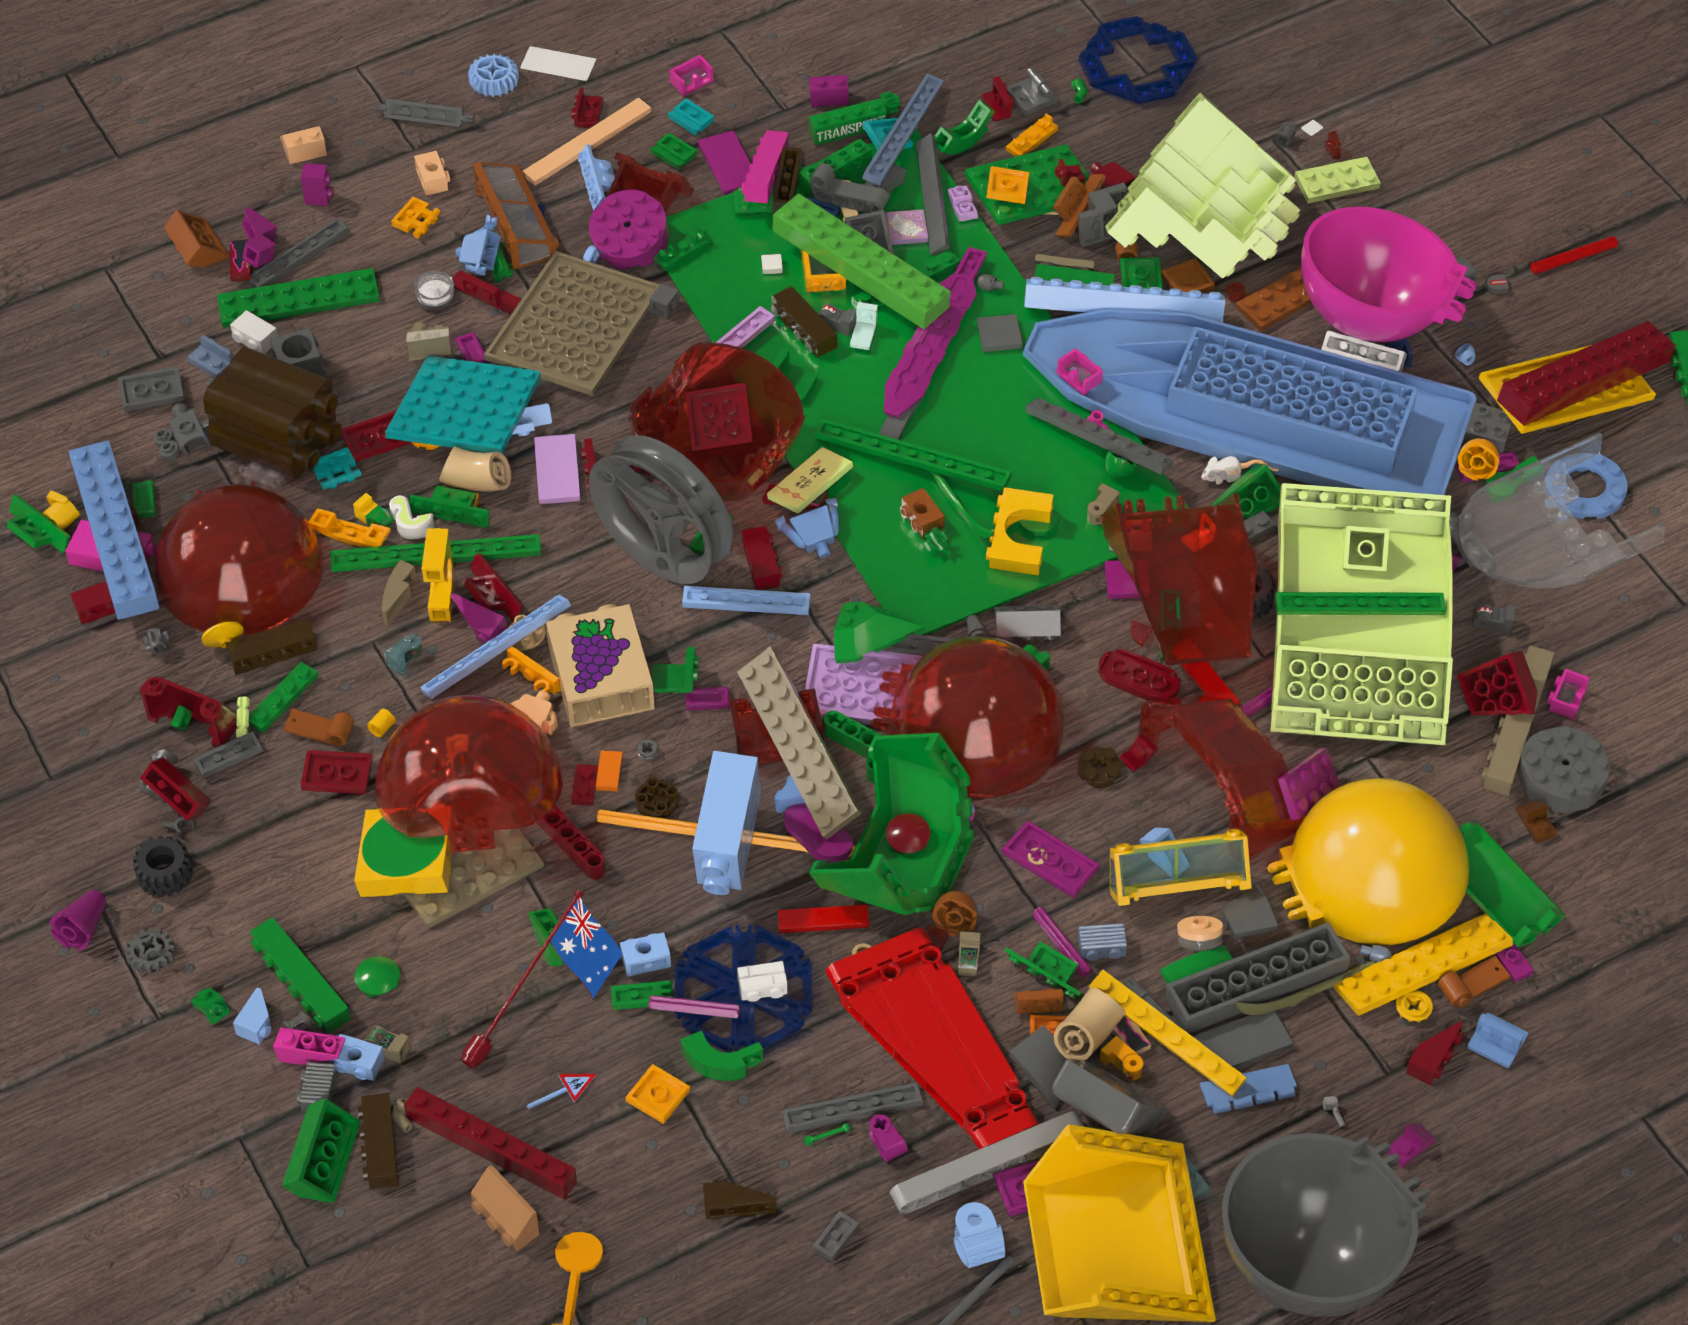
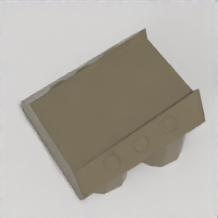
[406,322,453,361]

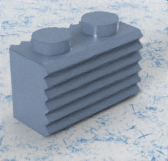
[1077,923,1127,961]

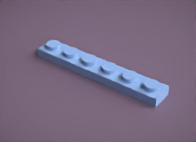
[682,586,810,615]

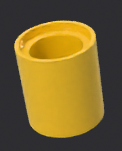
[367,709,396,738]

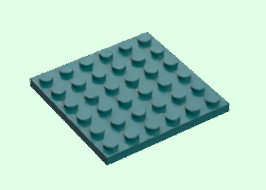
[385,356,541,454]

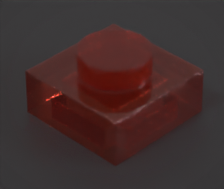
[1325,131,1341,159]

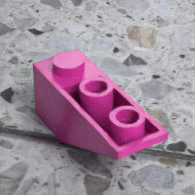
[273,1027,346,1065]

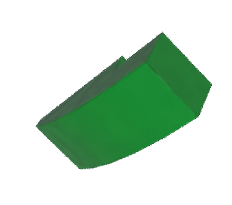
[1160,946,1233,984]

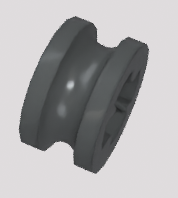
[638,739,658,761]

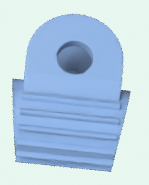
[954,1202,1006,1268]

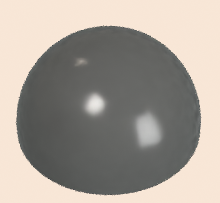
[1222,1133,1431,1317]

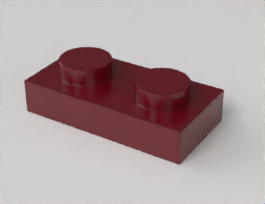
[571,764,598,806]

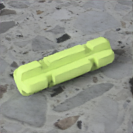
[236,697,250,738]

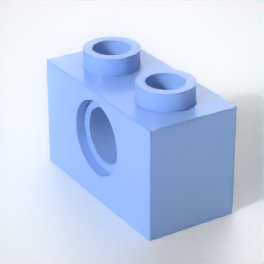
[620,933,671,977]
[329,1034,385,1081]

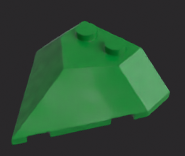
[834,602,926,664]

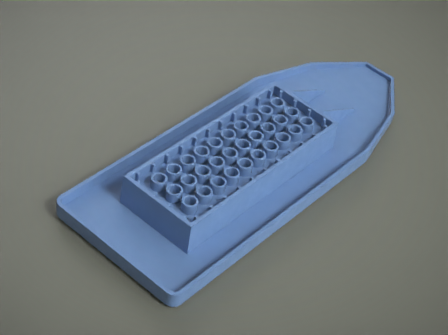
[1023,309,1476,495]

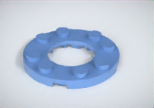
[1544,451,1628,519]

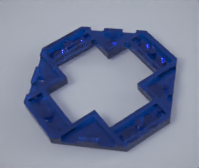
[1078,16,1197,104]

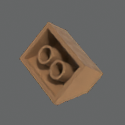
[471,1165,540,1252]

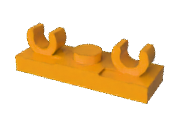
[1006,114,1058,157]
[502,646,560,696]

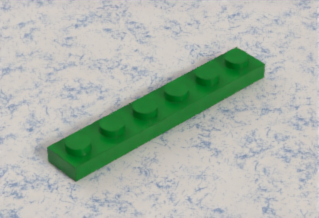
[852,249,961,307]

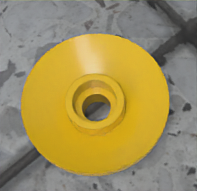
[202,622,244,648]

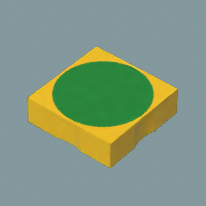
[354,805,458,897]

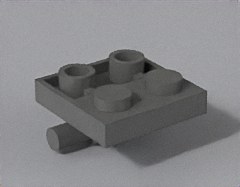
[1007,68,1057,116]

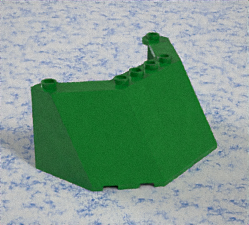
[809,733,974,915]

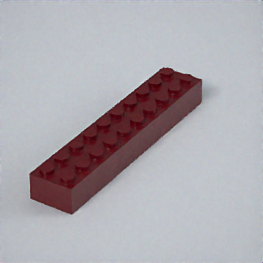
[1497,321,1676,426]

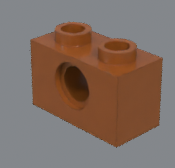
[900,488,945,538]

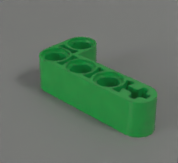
[824,711,882,783]

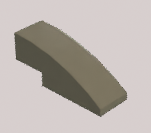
[382,560,416,626]

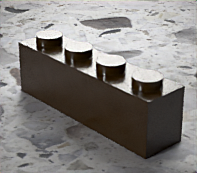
[772,147,802,214]
[771,286,837,358]
[225,618,317,675]
[357,1093,399,1190]

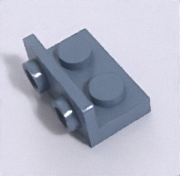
[188,335,233,378]

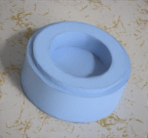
[583,245,599,264]

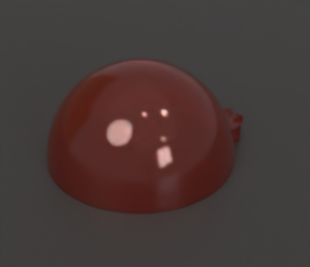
[155,481,323,635]
[871,636,1064,798]

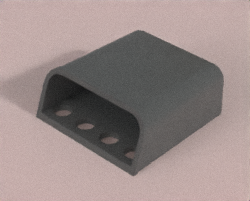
[1052,1058,1169,1137]

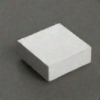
[761,254,782,274]

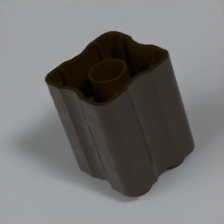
[203,346,341,479]

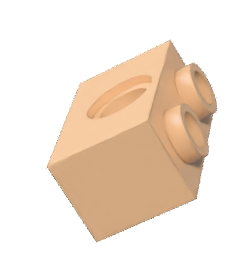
[414,151,450,196]

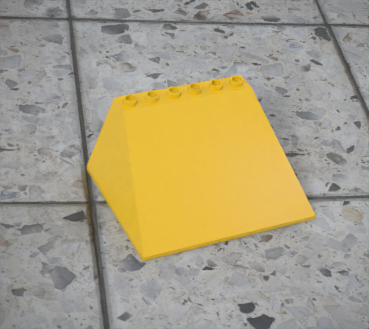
[1023,1124,1216,1322]

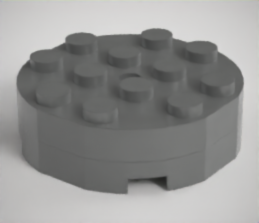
[1518,726,1610,813]

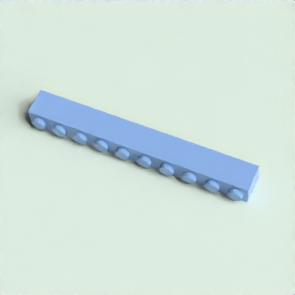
[1024,277,1225,323]

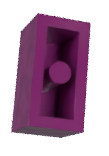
[809,75,849,107]
[301,163,334,206]

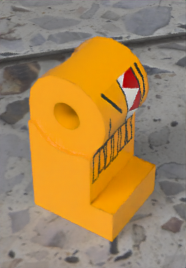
[1099,1036,1143,1081]

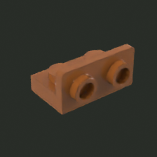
[1014,988,1063,1014]

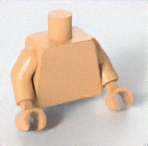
[490,691,558,743]

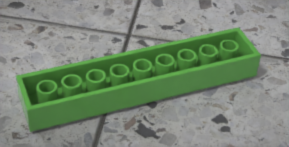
[773,193,951,329]

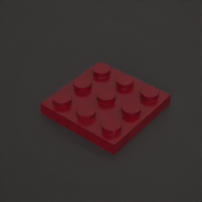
[685,383,754,453]

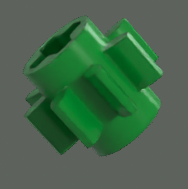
[880,91,901,115]
[923,527,949,553]

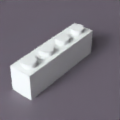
[1321,331,1407,372]

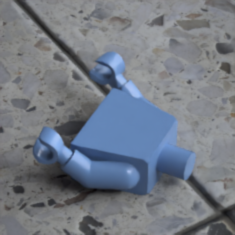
[456,214,501,276]
[775,498,839,559]

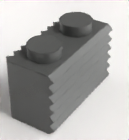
[297,1062,337,1113]

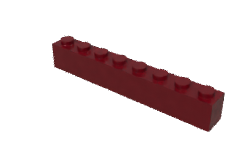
[404,1087,577,1200]

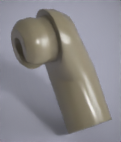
[392,1097,413,1133]

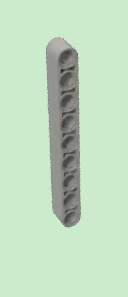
[889,1111,1085,1214]

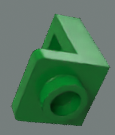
[190,987,230,1025]

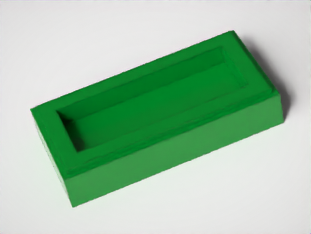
[132,480,156,518]

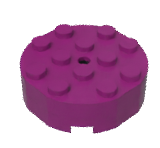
[589,190,670,270]

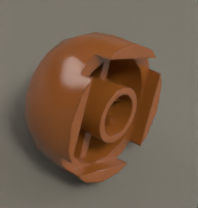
[932,891,978,936]

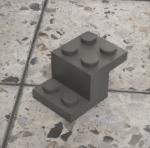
[1078,183,1127,247]

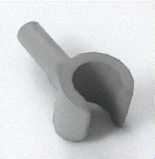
[1322,1096,1346,1127]

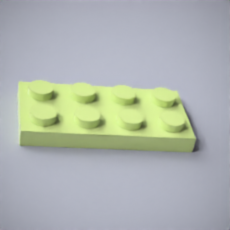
[1294,157,1381,203]

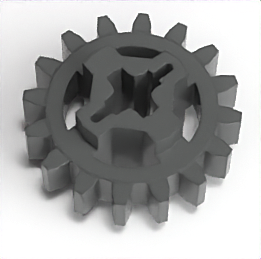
[125,927,176,975]

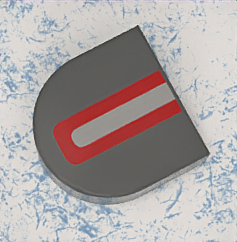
[1486,274,1509,294]

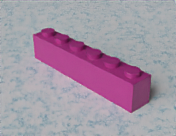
[741,130,789,203]

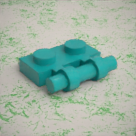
[313,447,361,490]

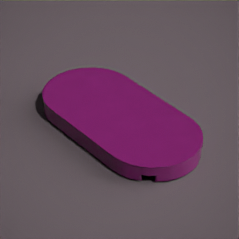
[784,803,853,862]

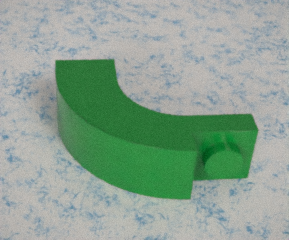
[935,100,995,155]
[680,1031,763,1081]

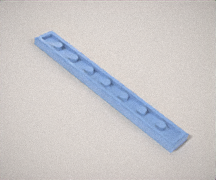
[421,595,571,699]

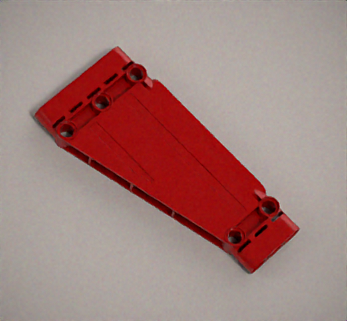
[825,927,1039,1150]

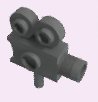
[153,404,211,462]

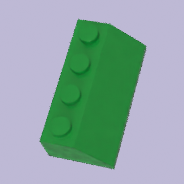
[282,1099,361,1203]

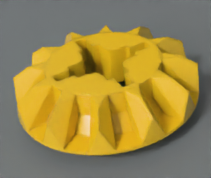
[1396,990,1433,1024]

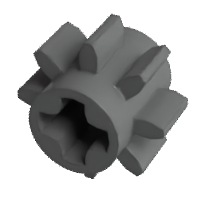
[143,628,171,654]

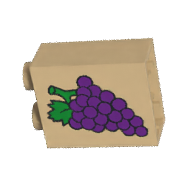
[546,604,655,727]

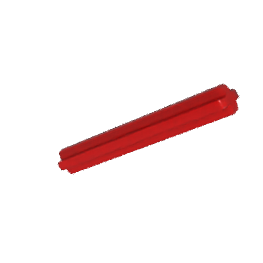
[1530,236,1618,274]

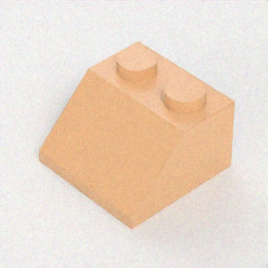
[280,126,327,164]

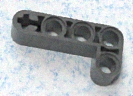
[810,163,889,213]

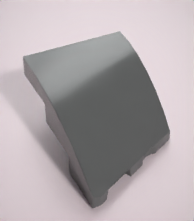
[1219,884,1278,939]
[1009,1025,1067,1110]

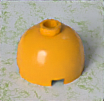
[1458,438,1499,480]

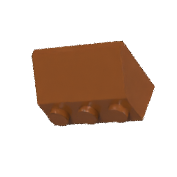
[164,209,230,268]

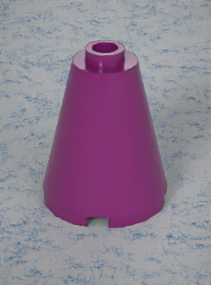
[49,890,107,951]

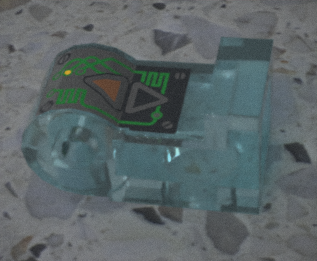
[384,634,423,676]

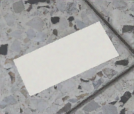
[520,46,596,81]

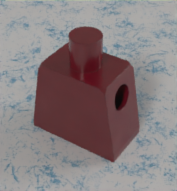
[1091,162,1136,192]

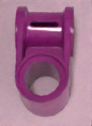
[869,1114,908,1162]

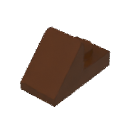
[1515,801,1557,843]

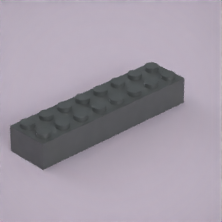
[1164,922,1350,1034]

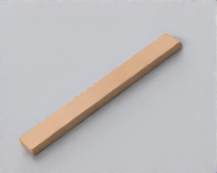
[522,98,651,186]

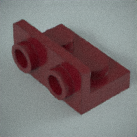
[571,87,603,128]

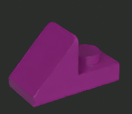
[1387,1123,1436,1168]

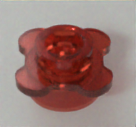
[1225,283,1248,302]

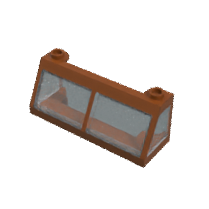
[473,162,559,270]

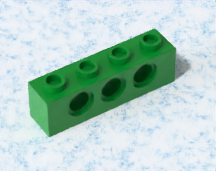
[799,139,872,198]

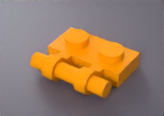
[391,197,441,238]

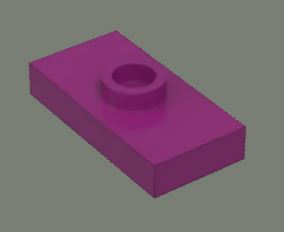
[1493,943,1534,983]

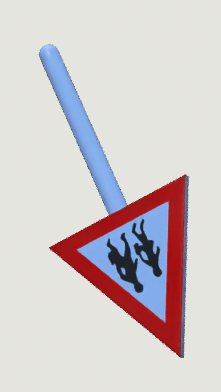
[527,1074,597,1109]

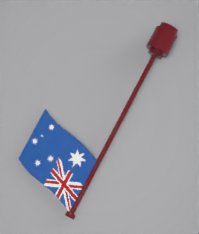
[460,890,622,1069]

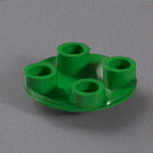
[354,956,400,998]

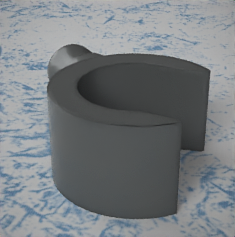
[163,817,195,839]

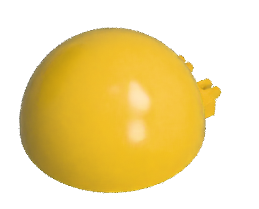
[1267,778,1469,945]

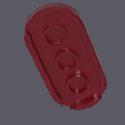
[1098,649,1180,704]

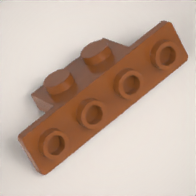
[1053,174,1106,237]

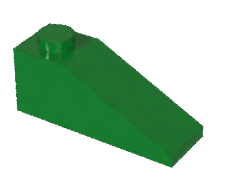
[529,908,564,966]

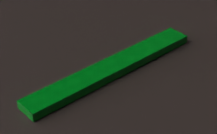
[1275,592,1446,615]

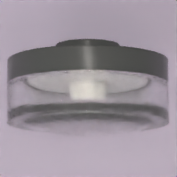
[414,271,455,310]

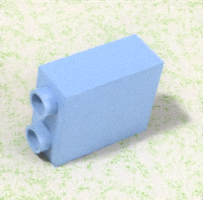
[692,751,761,895]

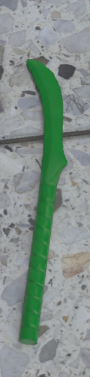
[929,471,995,538]

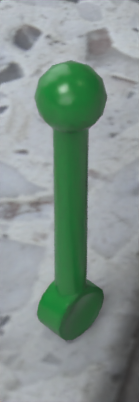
[804,1123,851,1146]

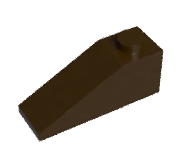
[703,1180,777,1220]

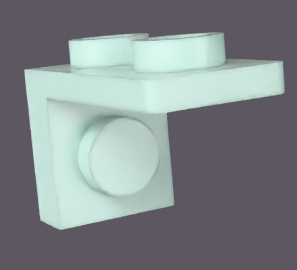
[850,302,878,350]

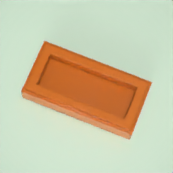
[596,750,623,792]

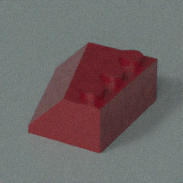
[1457,651,1538,715]

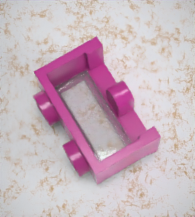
[669,55,714,96]
[1056,348,1103,396]
[1547,669,1590,721]

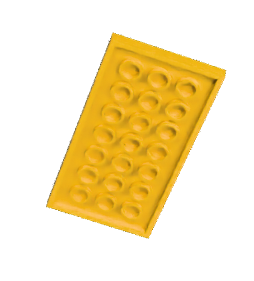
[1479,345,1656,434]

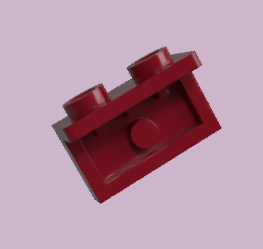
[982,76,1014,121]

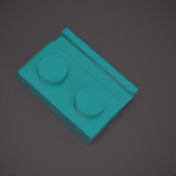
[668,98,714,136]

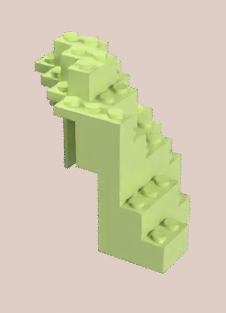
[1105,93,1300,278]

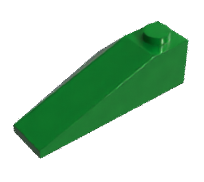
[1202,464,1281,530]

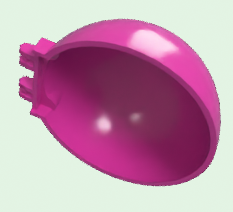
[1301,207,1477,342]

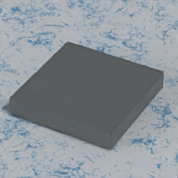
[977,314,1023,352]

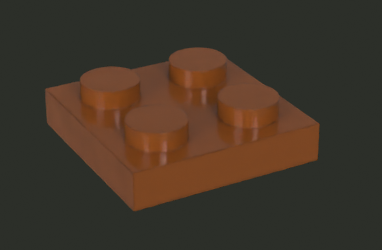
[1161,258,1215,294]

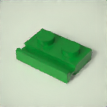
[650,133,698,171]

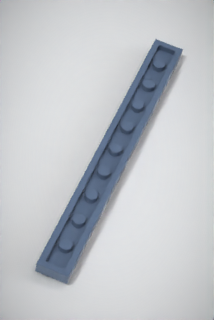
[862,74,944,186]

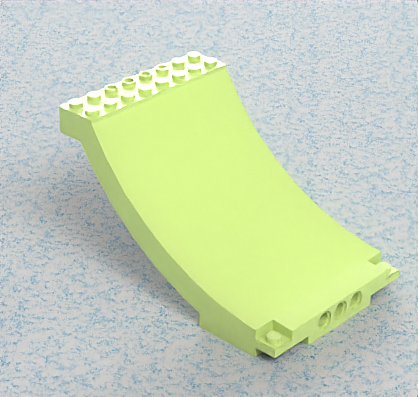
[1270,483,1453,745]

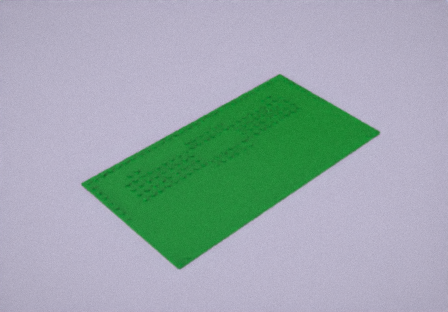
[666,129,1198,635]

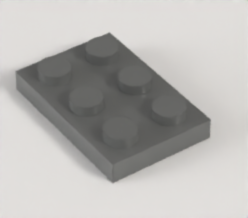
[118,366,184,412]

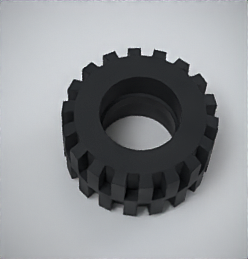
[1221,563,1276,621]
[133,836,193,897]

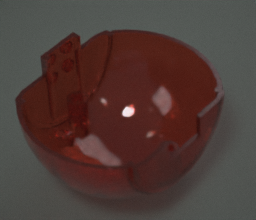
[629,342,805,502]
[375,695,563,853]

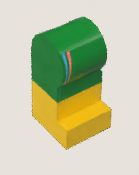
[353,493,394,527]

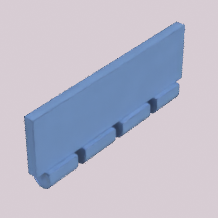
[1200,1064,1297,1114]

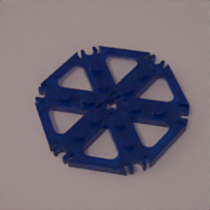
[675,924,812,1053]

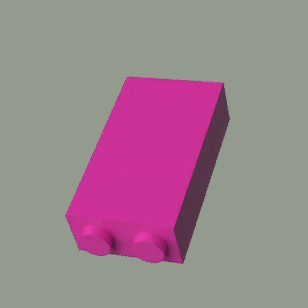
[65,520,155,571]

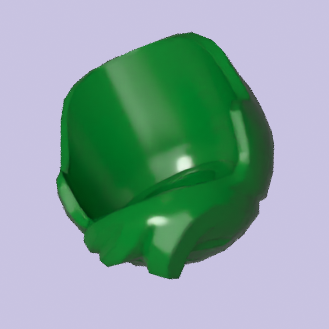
[1105,451,1139,479]

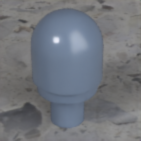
[1360,945,1392,963]

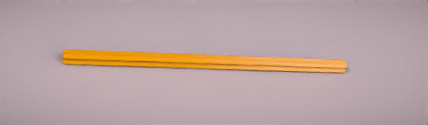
[597,809,856,858]

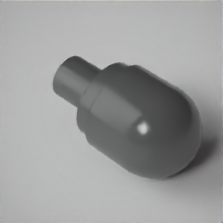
[977,274,1005,291]

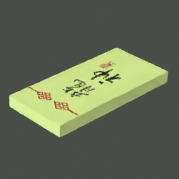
[767,447,853,513]

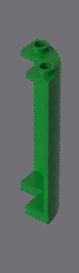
[1459,822,1566,947]

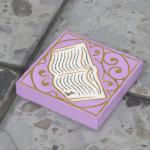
[885,210,928,245]

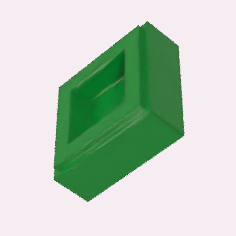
[171,705,193,732]

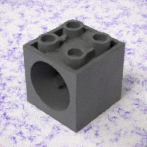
[270,328,327,377]

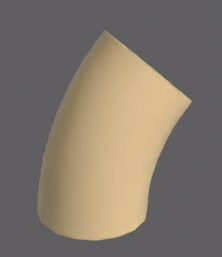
[439,446,511,492]
[1054,987,1126,1060]

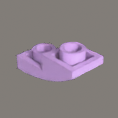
[948,186,978,222]

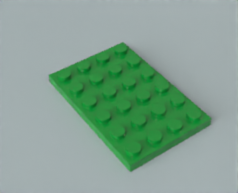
[964,144,1090,226]

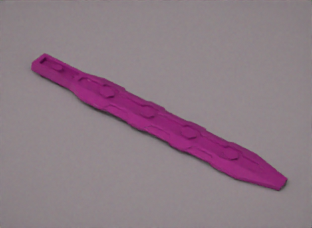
[884,247,987,418]

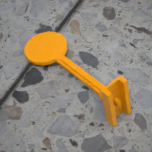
[552,1232,603,1325]

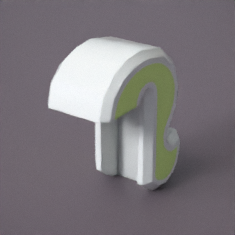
[389,495,435,540]

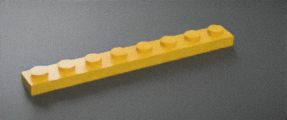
[1088,970,1247,1097]

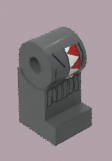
[818,304,856,336]
[1473,604,1515,634]

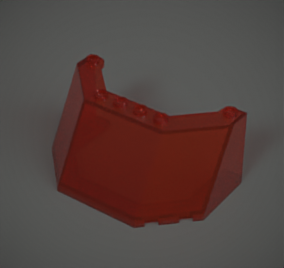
[1138,695,1305,861]

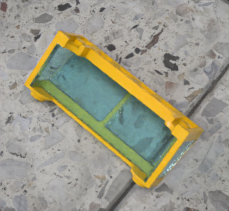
[1110,829,1252,906]

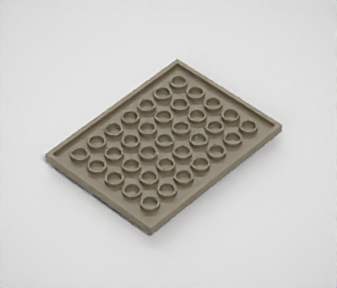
[484,251,659,396]

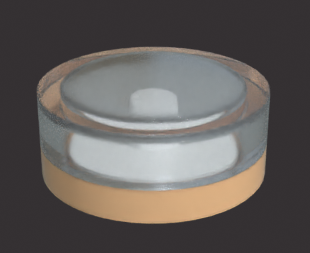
[1177,916,1223,951]

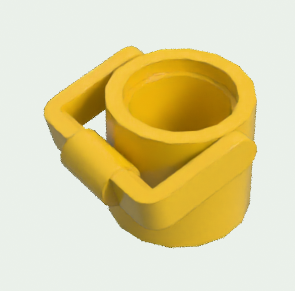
[43,491,80,530]

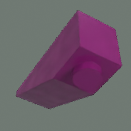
[451,593,509,644]

